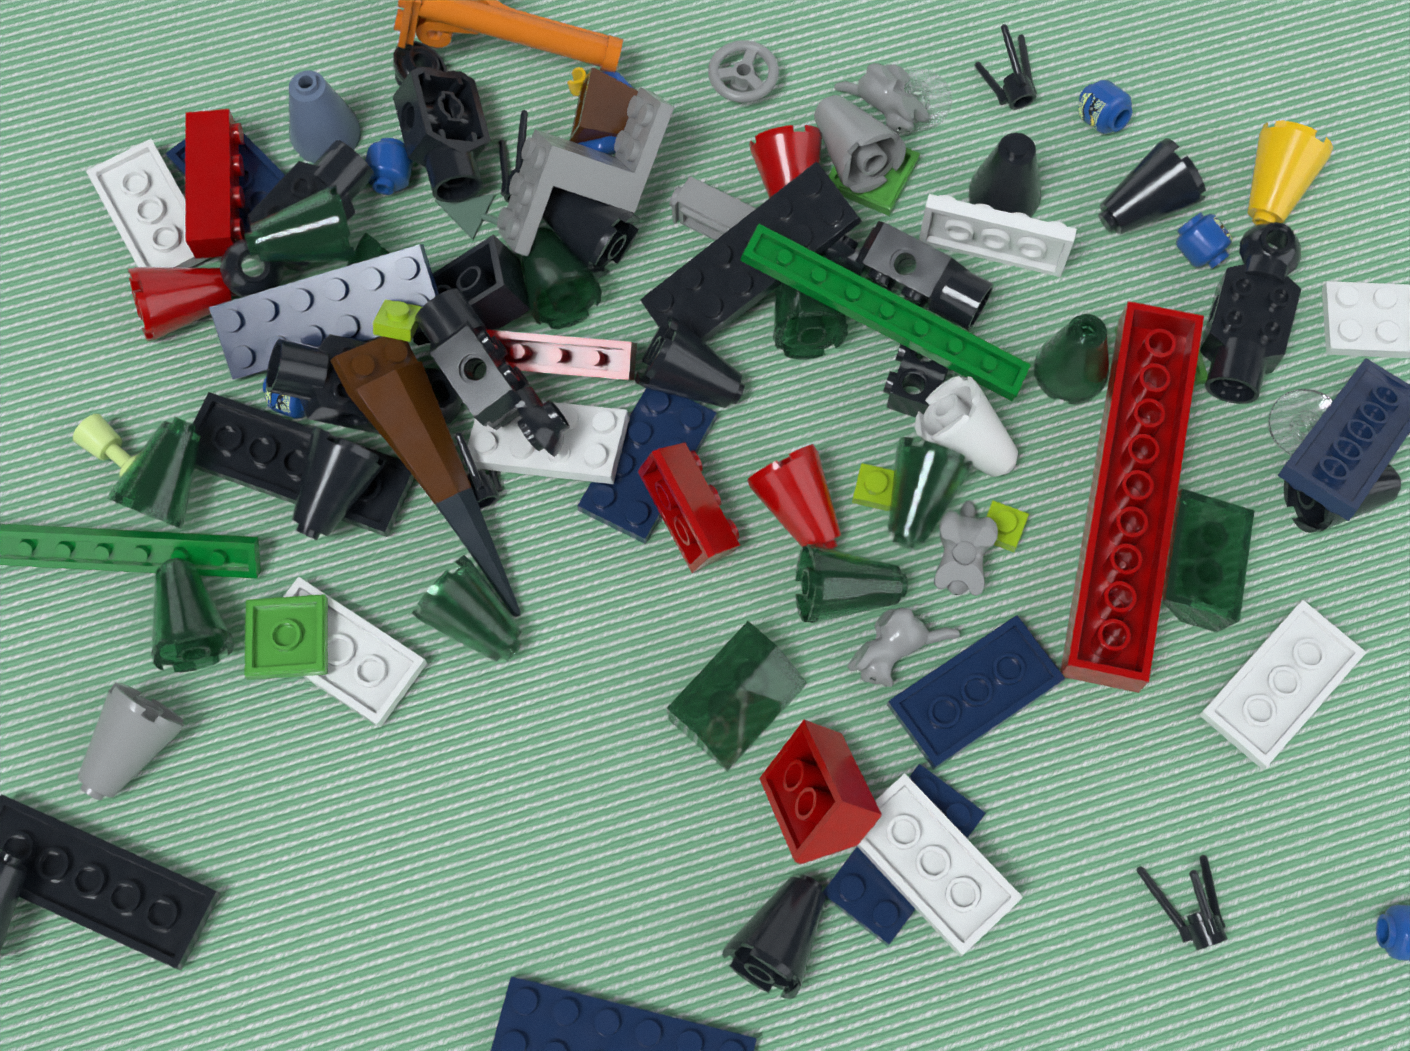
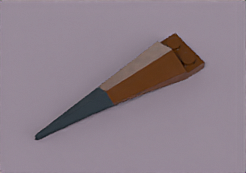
[330,336,520,617]

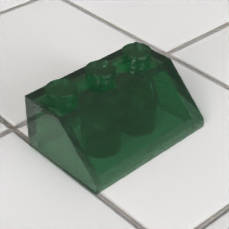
[1162,488,1255,632]
[667,621,807,772]

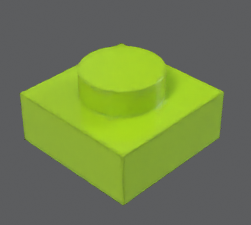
[373,299,422,342]
[852,463,899,512]
[986,500,1029,553]

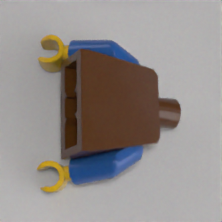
[567,67,638,155]

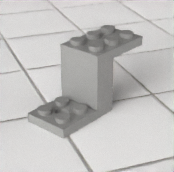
[497,87,674,256]

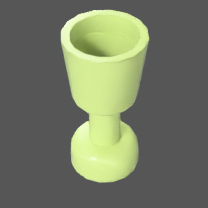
[73,414,154,488]

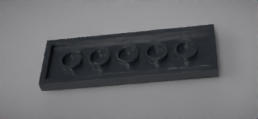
[640,161,862,343]
[175,392,415,537]
[0,794,221,971]

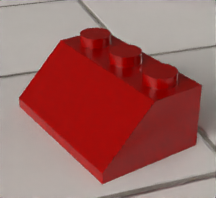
[638,442,740,573]
[759,720,882,864]

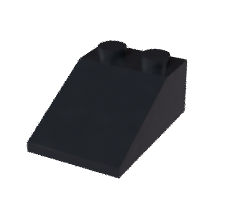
[413,234,531,346]

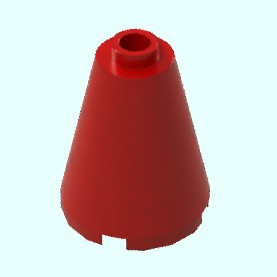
[749,125,822,198]
[128,267,237,342]
[747,444,841,557]

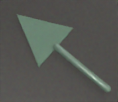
[434,194,547,241]

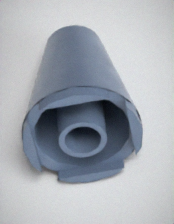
[289,70,360,163]

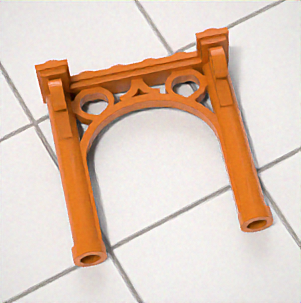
[394,0,623,72]

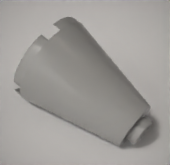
[814,95,906,193]
[77,682,184,800]

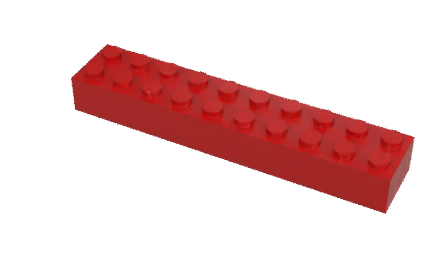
[1060,301,1204,693]

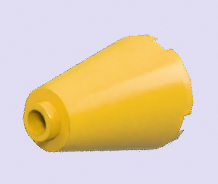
[1248,120,1334,225]

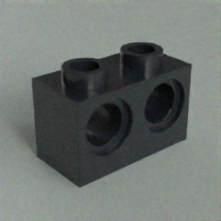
[883,344,949,418]

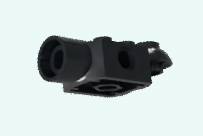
[393,40,491,202]
[220,140,375,298]
[820,221,994,331]
[1200,222,1301,404]
[415,288,570,457]
[266,334,462,434]

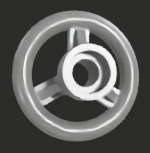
[708,40,779,103]

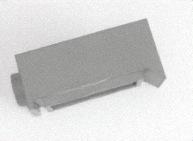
[669,176,756,240]

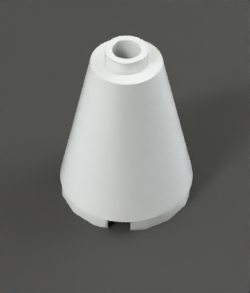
[915,376,1018,477]

